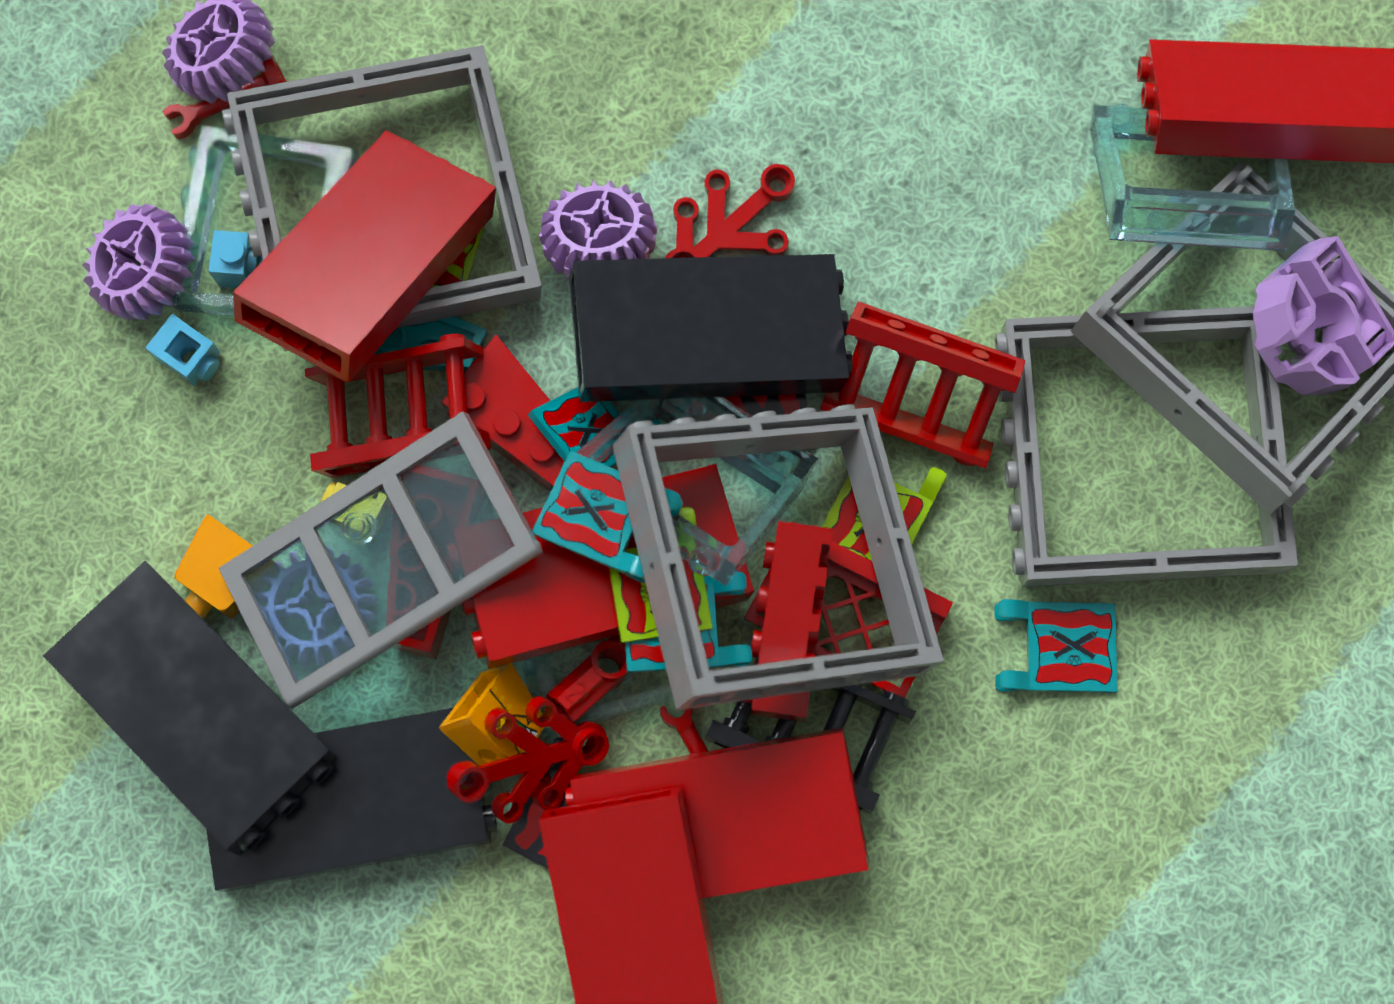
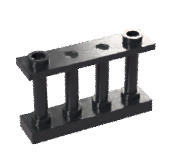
[706,637,916,814]

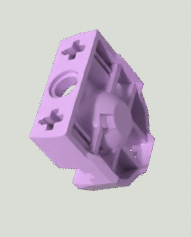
[1253,236,1394,396]

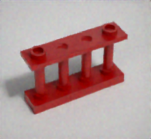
[820,301,1026,469]
[305,334,491,478]

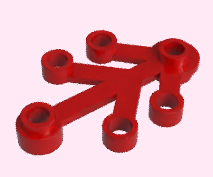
[665,164,795,258]
[447,696,609,824]

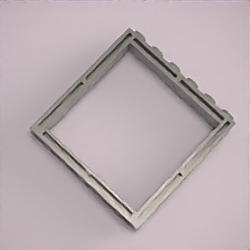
[222,45,542,352]
[1070,161,1394,515]
[994,306,1298,587]
[613,404,944,710]

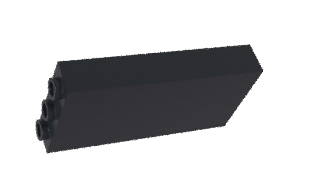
[569,254,853,402]
[43,561,337,855]
[206,708,497,892]

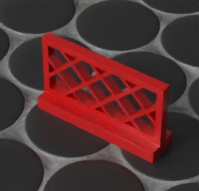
[744,521,953,698]

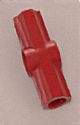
[546,634,630,724]

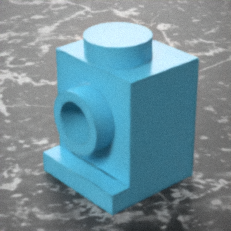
[208,230,263,288]
[145,314,221,386]

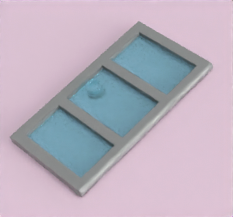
[219,411,543,709]

